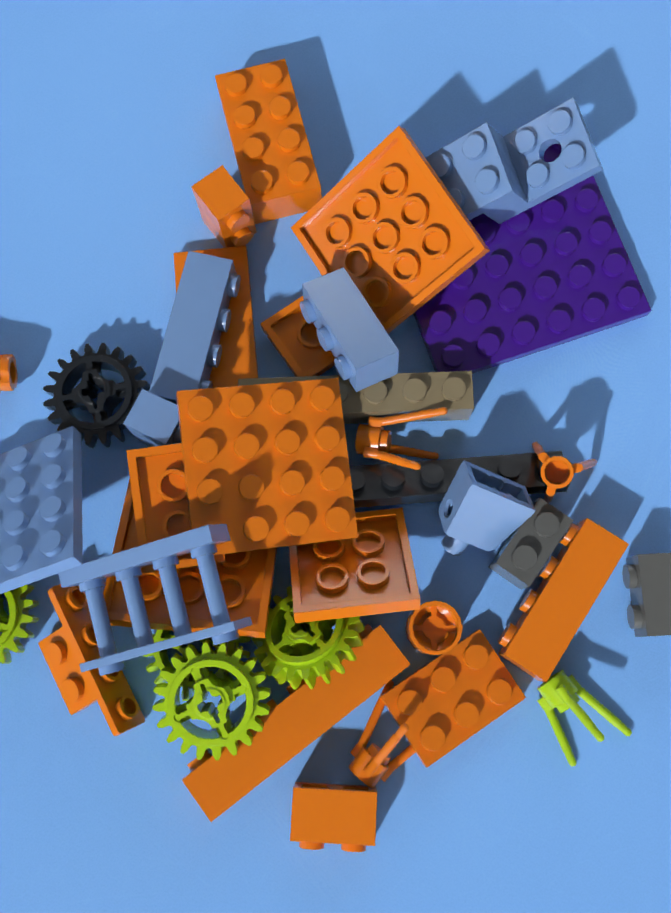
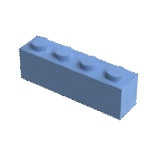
[149,250,241,405]

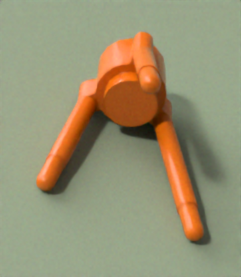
[355,407,448,470]
[532,442,597,503]
[348,680,416,788]

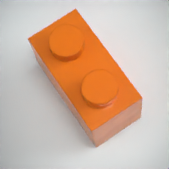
[191,165,257,248]
[290,782,377,852]

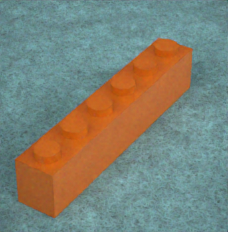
[182,624,411,822]

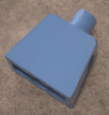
[438,460,536,556]

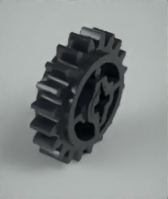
[43,343,150,448]

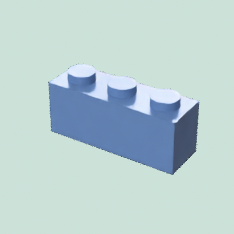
[300,267,399,392]

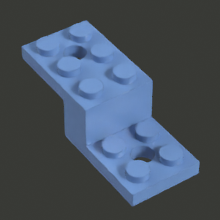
[425,97,603,224]

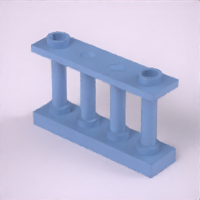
[58,524,253,676]

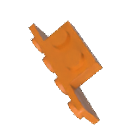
[38,584,145,736]

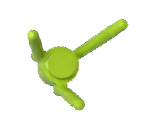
[537,670,632,766]

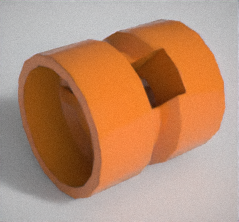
[405,600,463,655]

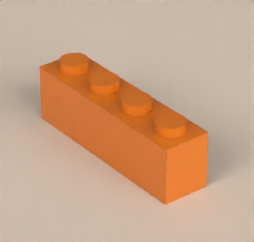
[498,518,629,682]

